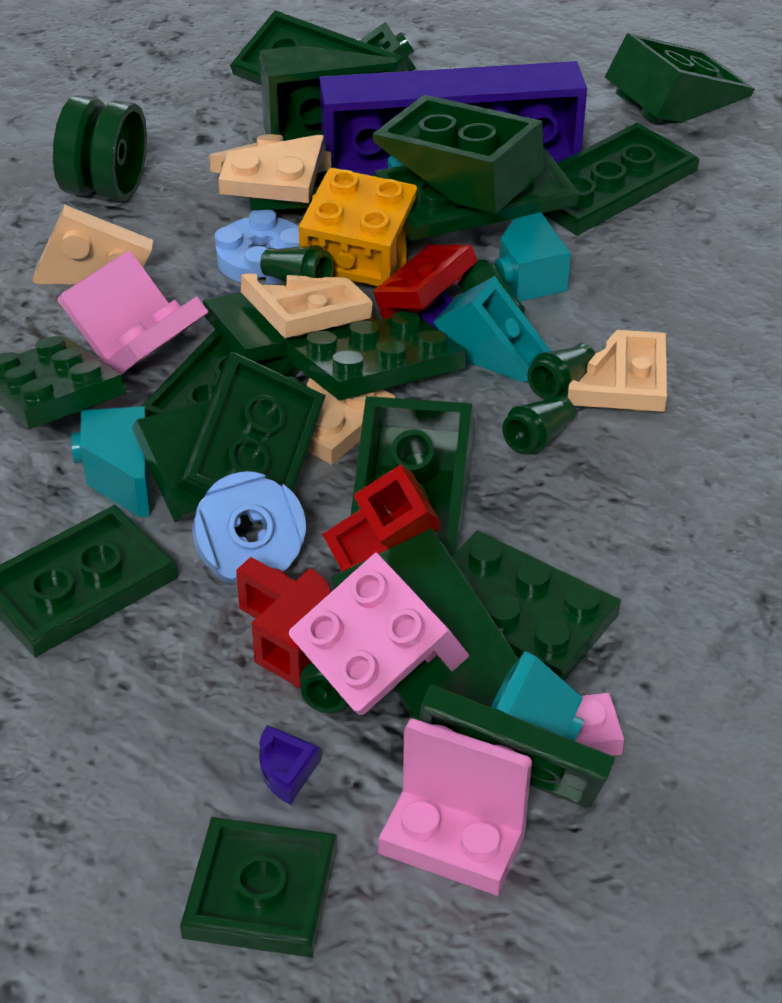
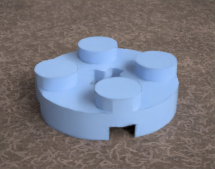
[214,209,299,284]
[192,471,306,583]

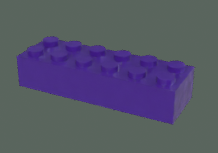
[319,61,587,176]

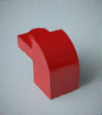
[322,464,440,572]
[236,557,331,688]

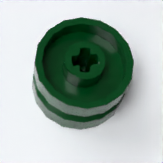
[53,95,147,202]

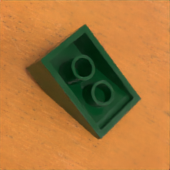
[605,33,755,124]
[259,46,396,141]
[373,95,544,214]
[350,396,476,557]

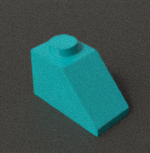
[494,212,571,302]
[433,276,551,383]
[71,406,150,517]
[491,651,584,741]

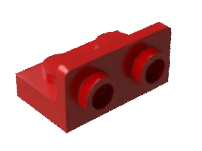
[373,244,477,319]

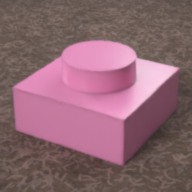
[575,693,624,756]

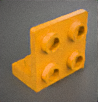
[298,168,417,286]

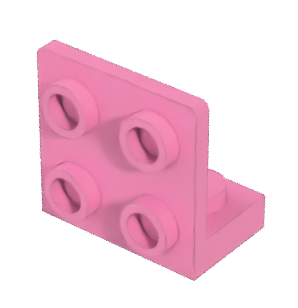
[57,251,208,375]
[289,552,469,715]
[378,719,532,896]

